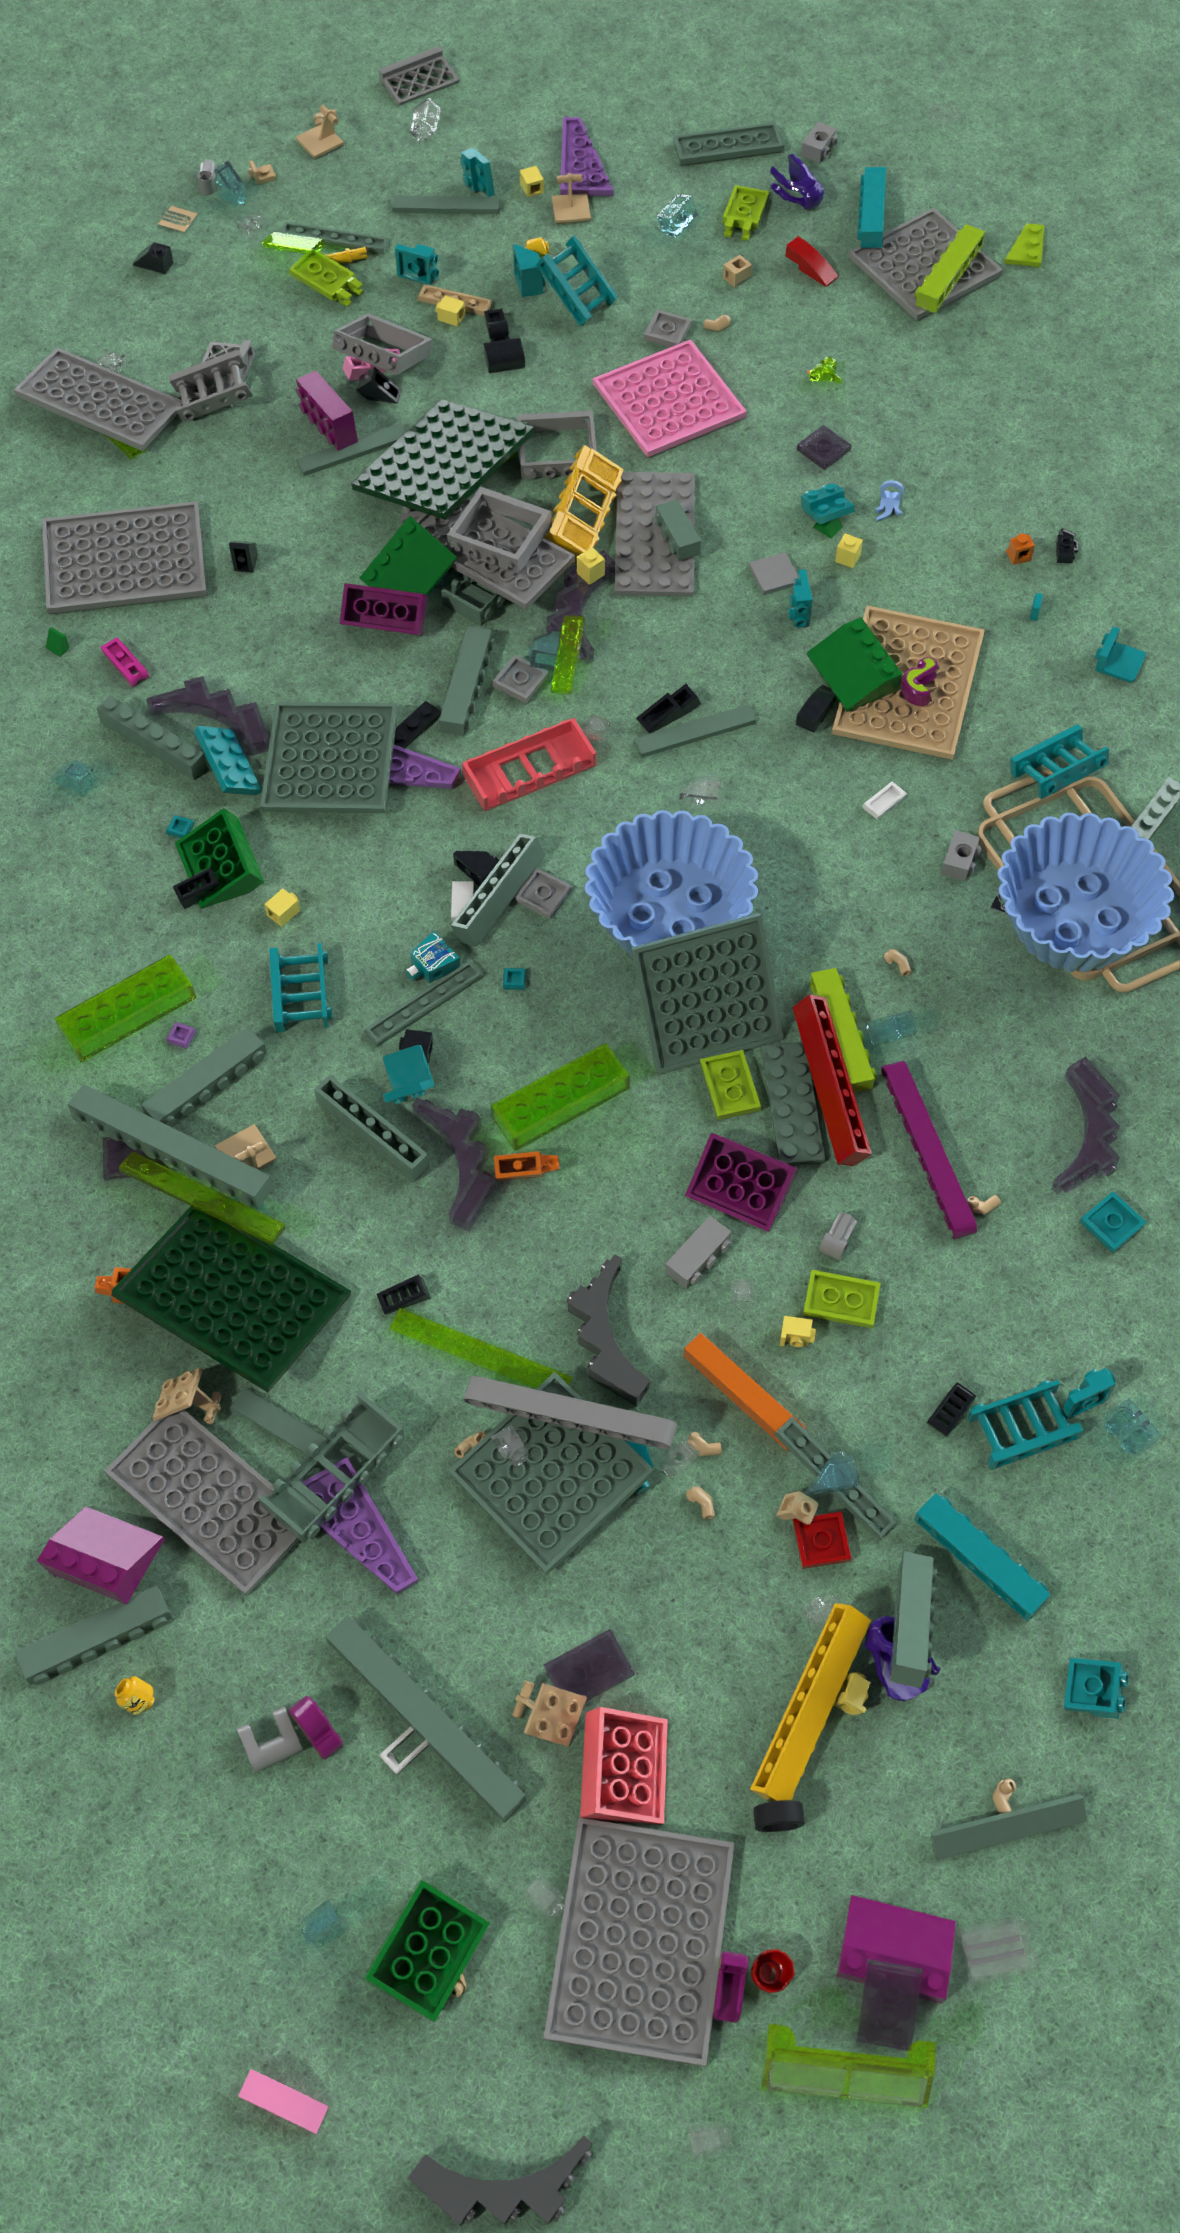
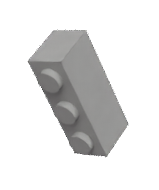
[665,1216,732,1289]

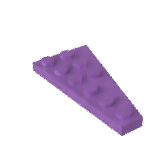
[560,117,614,196]
[389,745,461,789]
[302,1457,419,1594]

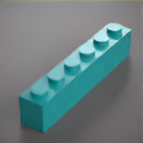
[857,167,886,248]
[914,1493,1050,1622]

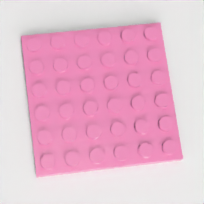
[593,339,747,458]

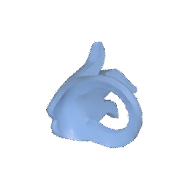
[875,480,904,521]

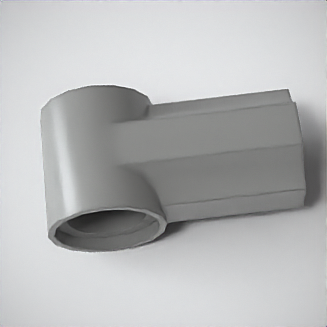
[197,160,217,195]
[818,1213,857,1261]

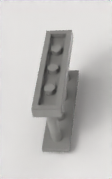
[168,349,253,421]

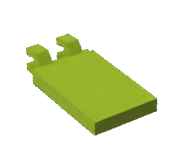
[722,185,769,241]
[289,247,363,307]

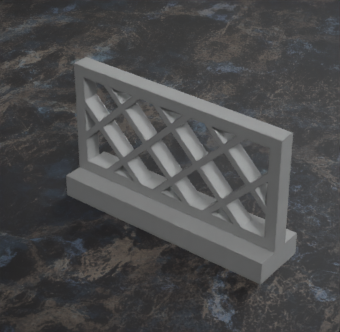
[379,46,459,106]
[188,340,255,407]

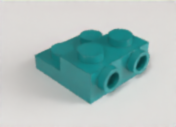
[460,147,495,197]
[395,243,439,285]
[801,483,855,524]
[788,569,813,628]
[1062,1368,1116,1420]
[1064,1658,1129,1719]

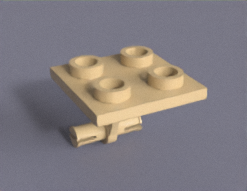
[295,105,344,159]
[552,173,591,224]
[215,1124,277,1170]
[152,1367,222,1424]
[512,1680,587,1747]

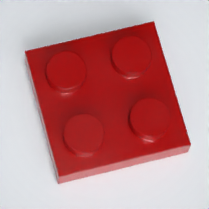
[792,1512,852,1569]

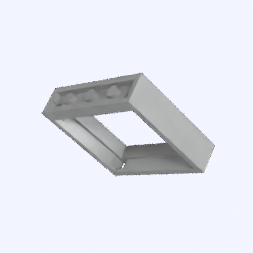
[332,313,432,375]
[517,410,597,479]
[447,487,552,574]

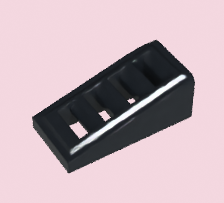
[172,867,220,909]
[377,1274,431,1315]
[927,1382,976,1437]

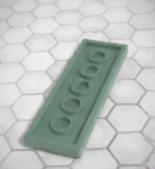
[673,122,784,165]
[761,1042,825,1166]

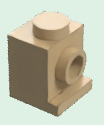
[723,255,752,288]

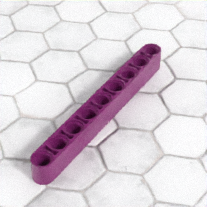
[881,1060,977,1240]

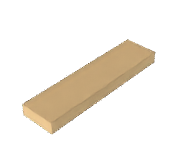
[418,285,493,316]

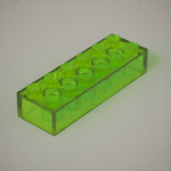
[54,954,196,1063]
[491,1043,630,1151]

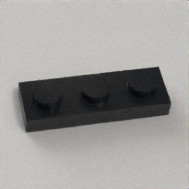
[394,701,441,748]

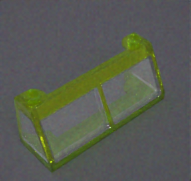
[761,2024,936,2109]

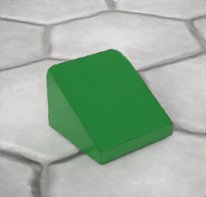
[813,518,843,538]
[46,627,69,657]

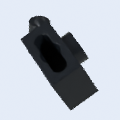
[1056,528,1078,564]

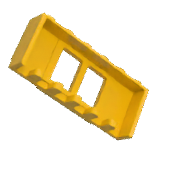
[544,445,624,564]

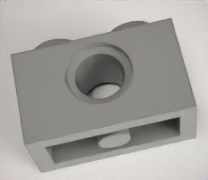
[801,122,838,163]
[941,830,981,881]

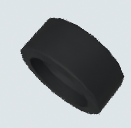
[753,1800,805,1832]

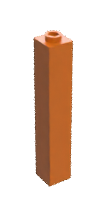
[683,1333,806,1451]

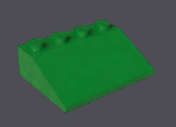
[359,516,458,596]
[806,617,903,712]
[175,808,264,909]
[362,1880,490,2022]

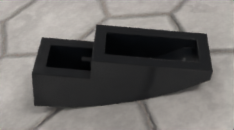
[636,683,701,733]
[796,685,837,733]

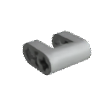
[237,1706,303,1773]

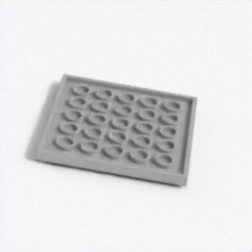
[849,208,1003,321]

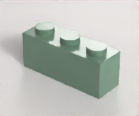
[654,499,701,561]

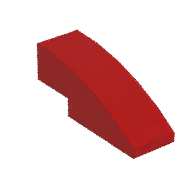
[785,236,838,287]

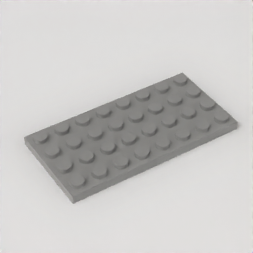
[14,347,183,451]
[615,472,695,596]
[416,497,575,610]
[104,1410,299,1597]

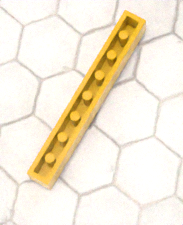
[750,1603,871,1802]

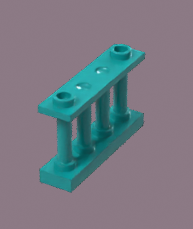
[536,235,618,326]
[1010,724,1109,799]
[269,943,333,1033]
[967,1380,1083,1470]

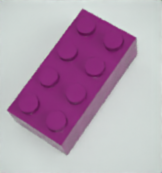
[296,370,358,451]
[339,583,428,636]

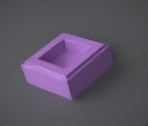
[166,1022,196,1049]

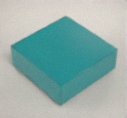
[1029,592,1043,621]
[166,815,194,838]
[503,968,526,990]

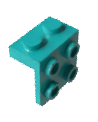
[1094,626,1146,683]
[382,1045,435,1104]

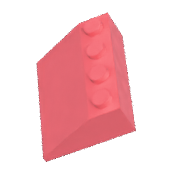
[580,1707,668,1824]

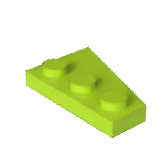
[1004,223,1045,267]

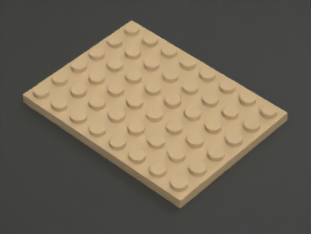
[832,606,985,760]

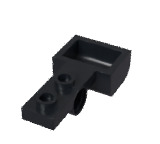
[483,309,525,373]

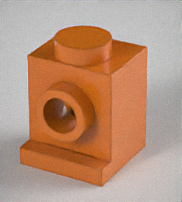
[1006,533,1035,565]

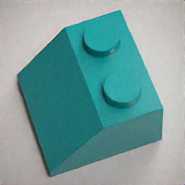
[513,244,546,298]

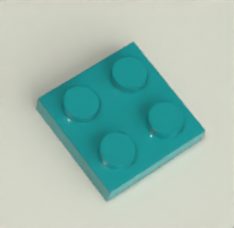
[1079,1191,1147,1253]

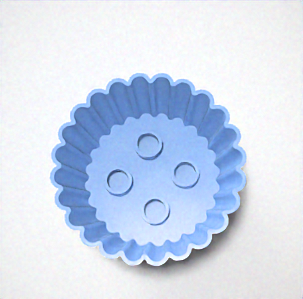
[585,810,758,958]
[998,813,1174,972]

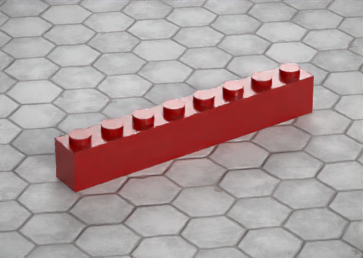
[792,994,872,1166]

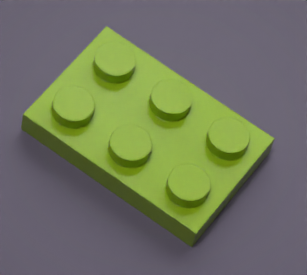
[700,1050,761,1120]
[803,1269,881,1329]

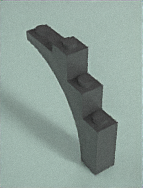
[567,1254,650,1407]
[407,2135,593,2226]

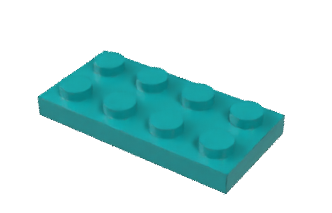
[194,726,262,795]

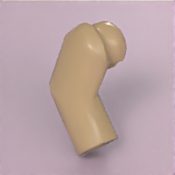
[687,1432,722,1456]

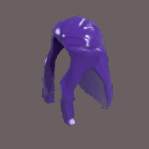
[770,154,824,209]
[864,1616,940,1701]

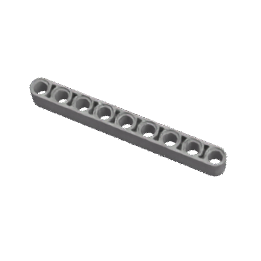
[463,1376,677,1449]

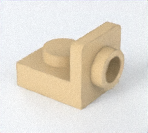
[248,160,276,185]
[776,1491,819,1525]

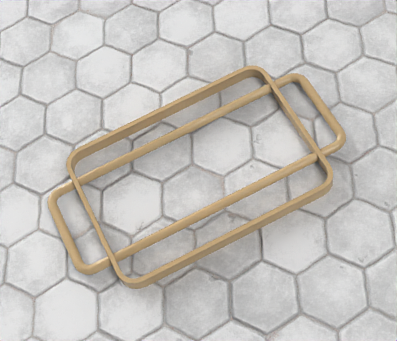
[977,769,1180,993]

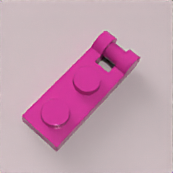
[101,637,149,687]

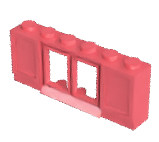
[462,718,597,811]

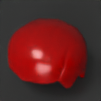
[751,1949,795,1994]

